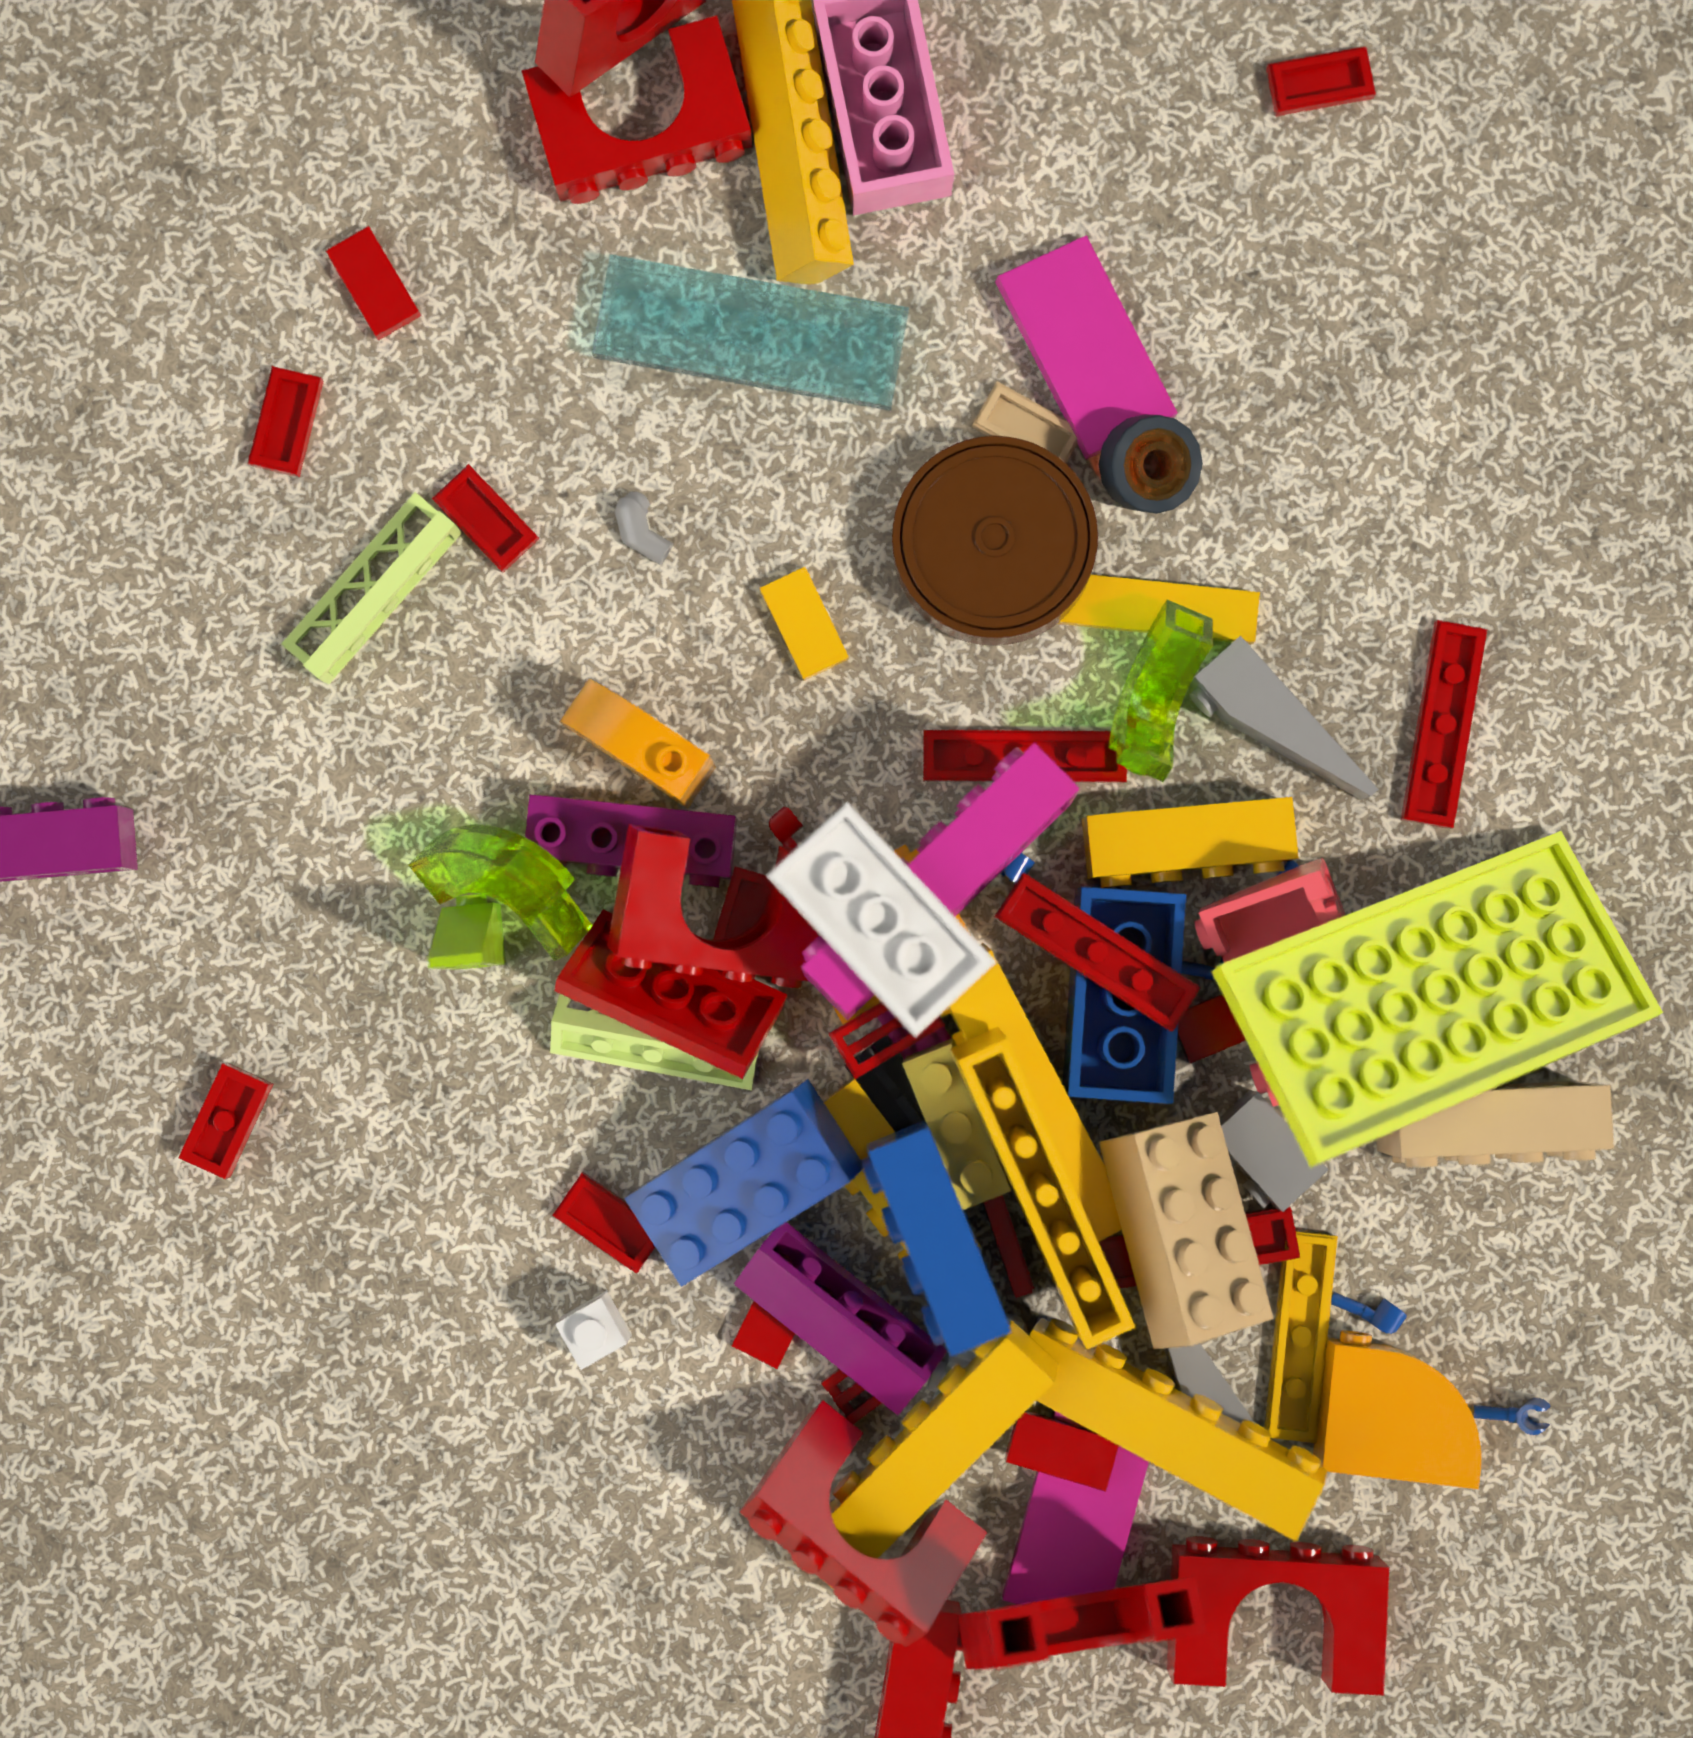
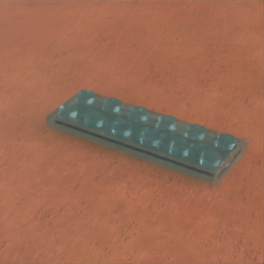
[592,254,909,411]

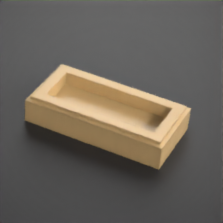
[972,381,1078,463]

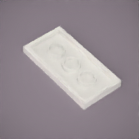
[767,802,996,1037]

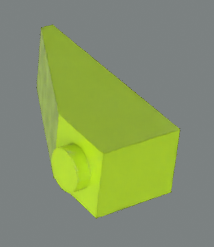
[428,894,506,970]

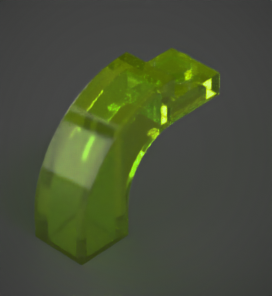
[1109,599,1213,782]
[408,824,593,961]

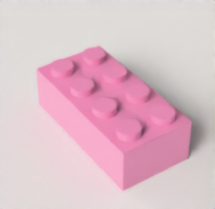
[813,0,954,216]

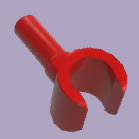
[769,807,803,848]

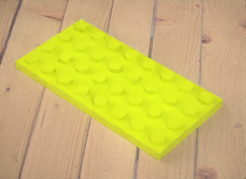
[1212,831,1663,1167]

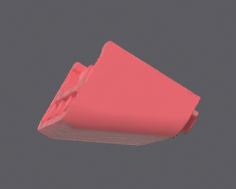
[1194,858,1346,1107]

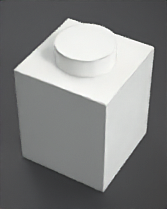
[555,1290,632,1370]

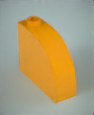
[559,679,716,809]
[1313,1330,1481,1489]

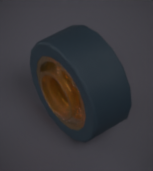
[1098,414,1203,514]

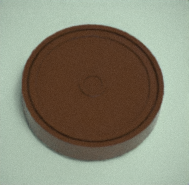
[892,436,1098,646]

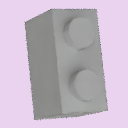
[1219,1090,1328,1212]

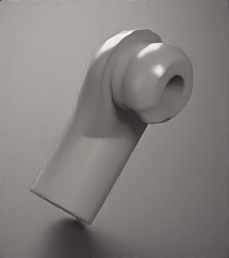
[615,491,673,565]

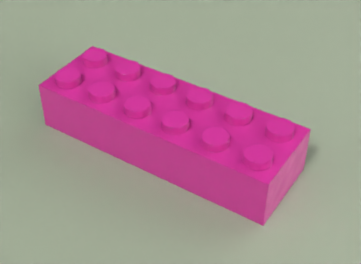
[802,743,1080,1021]

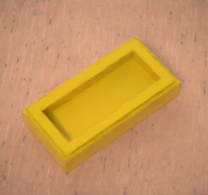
[759,567,849,681]

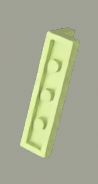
[281,492,462,685]
[550,994,758,1090]

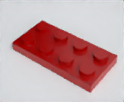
[554,909,787,1079]

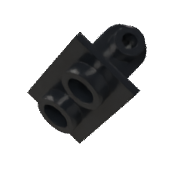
[844,1036,927,1132]

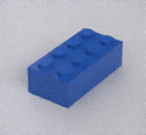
[1062,887,1186,1104]
[624,1079,863,1287]
[861,1120,1012,1357]

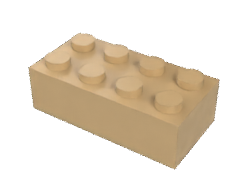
[1376,1081,1614,1167]
[1099,1112,1274,1349]

